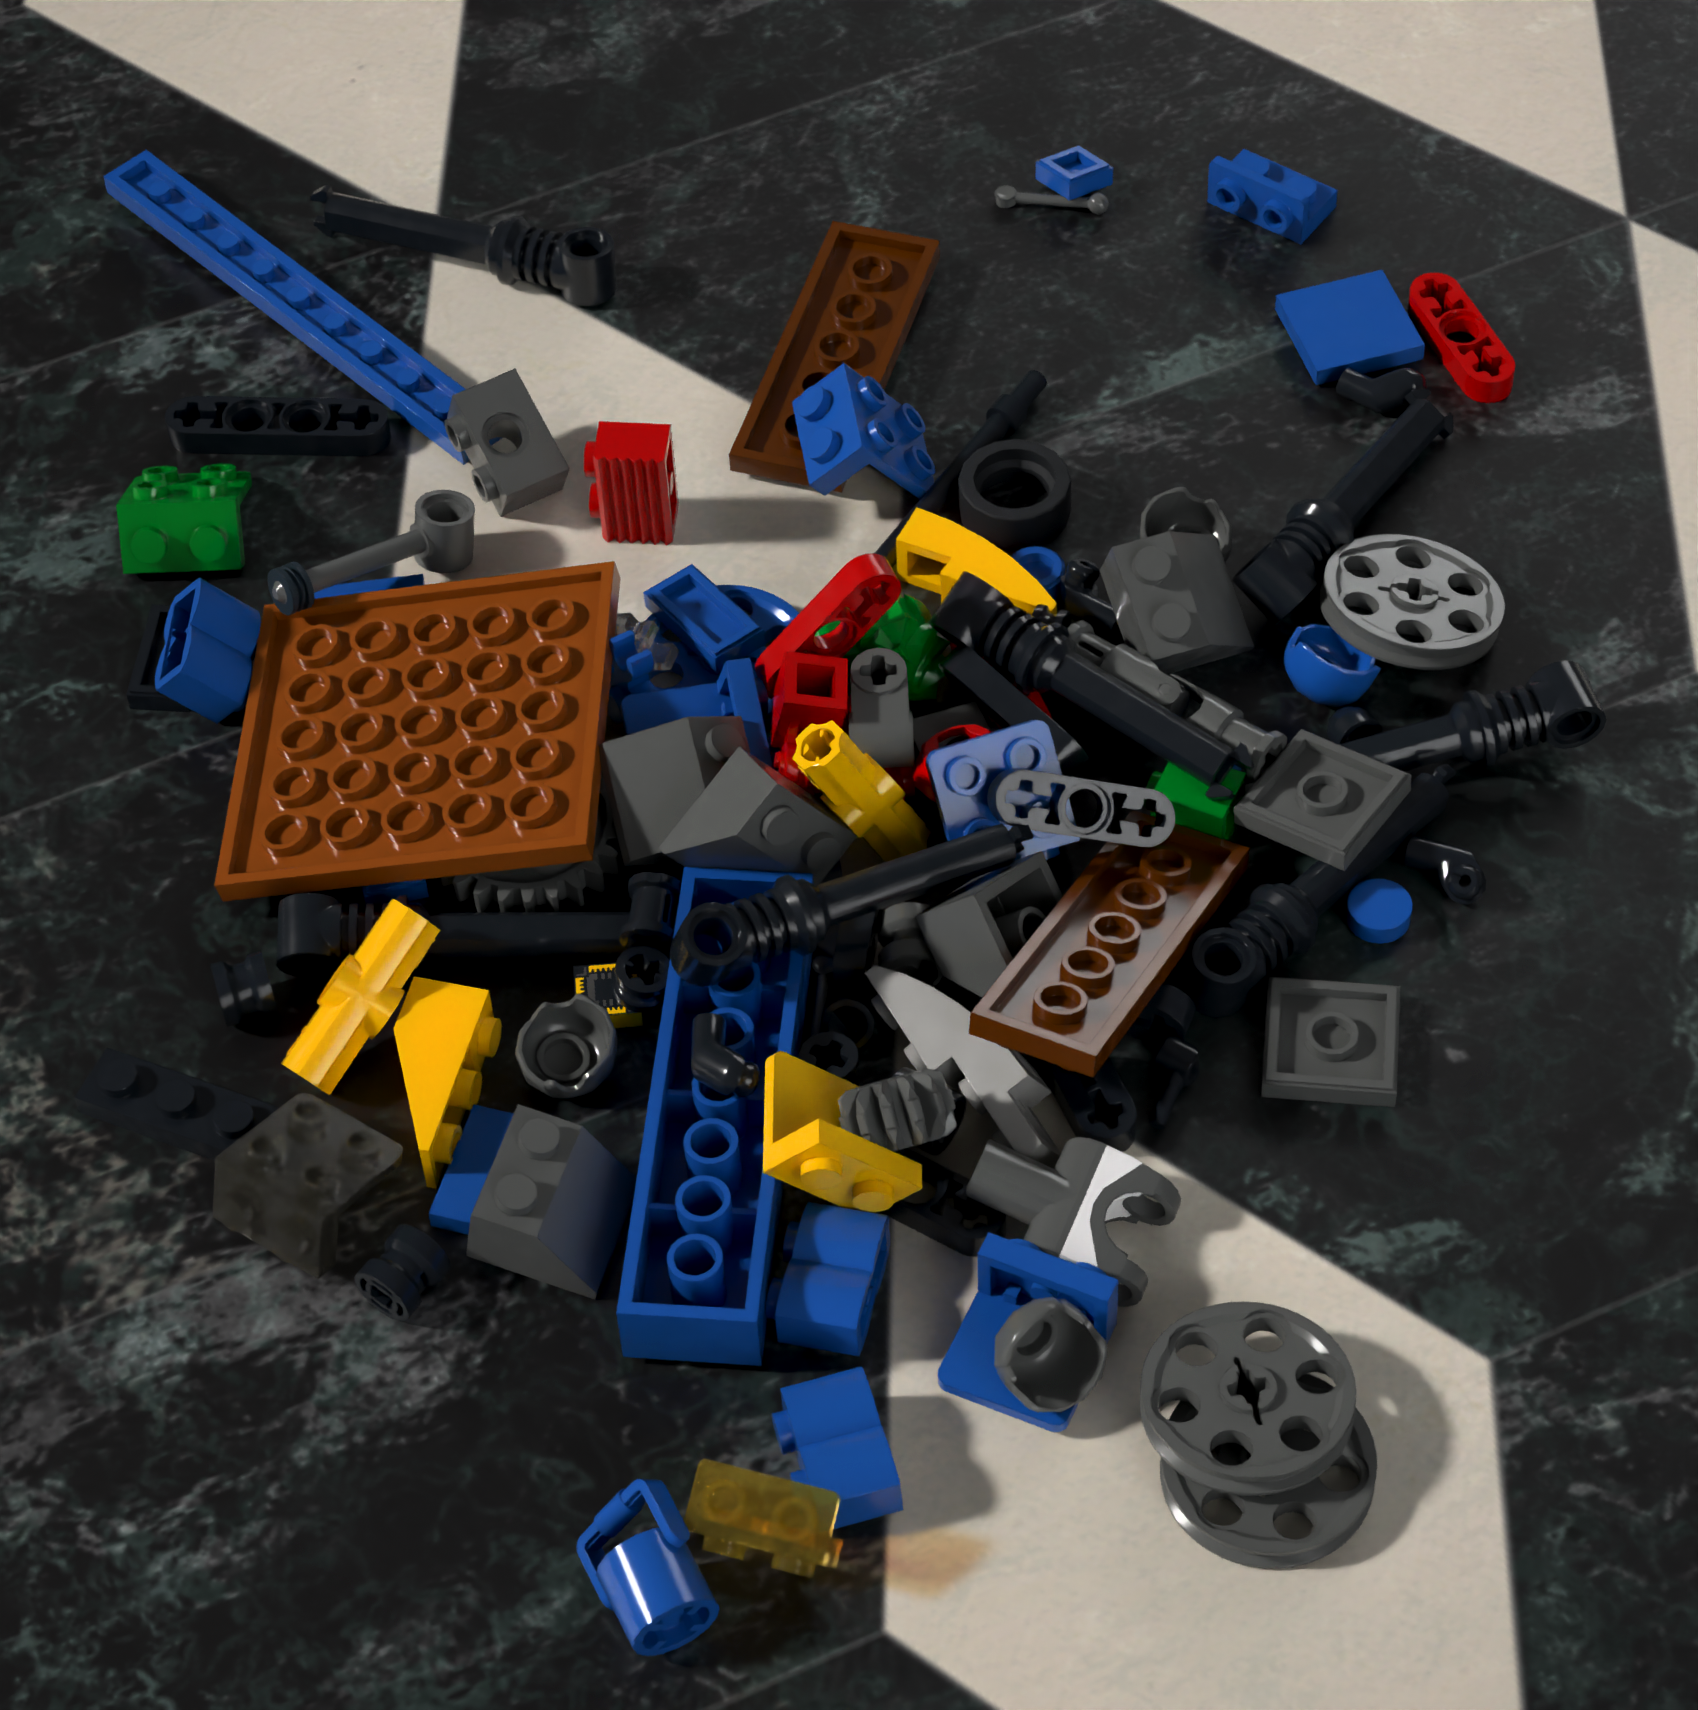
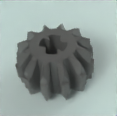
[838,1069,957,1151]

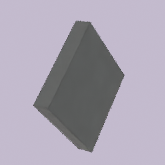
[1234,729,1411,871]
[1261,977,1400,1107]

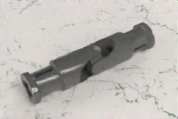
[1068,620,1287,783]

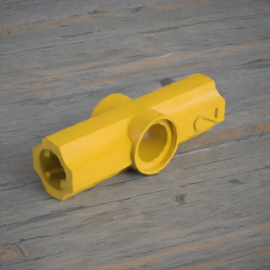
[792,720,931,862]
[281,899,440,1095]

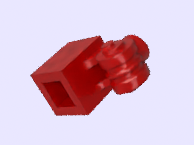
[771,651,848,795]

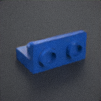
[1207,149,1338,244]

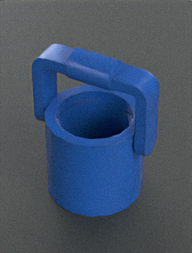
[577,1479,720,1656]

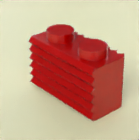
[584,421,679,545]

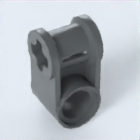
[848,648,914,768]

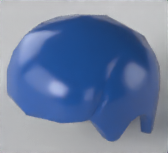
[1284,624,1381,707]

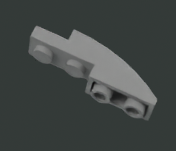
[865,965,1061,1169]

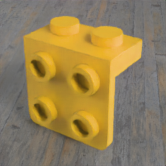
[763,1051,922,1213]

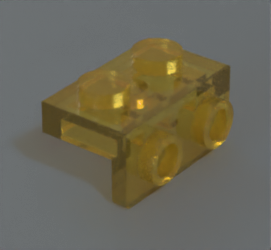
[684,1459,843,1578]

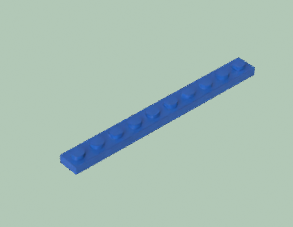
[103,150,502,465]

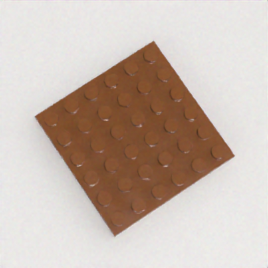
[214,561,621,902]

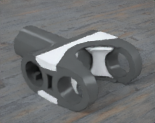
[963,1137,1181,1307]

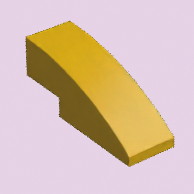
[896,507,1057,615]

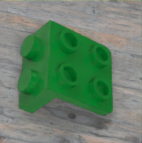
[116,463,252,574]

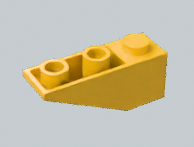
[393,976,502,1189]

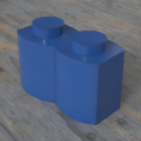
[155,577,261,724]
[766,1202,890,1356]
[772,1366,903,1533]

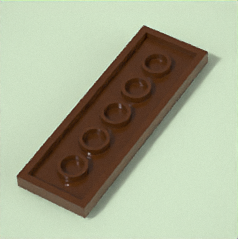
[729,221,940,493]
[969,810,1250,1077]

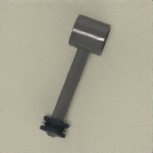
[268,490,475,616]

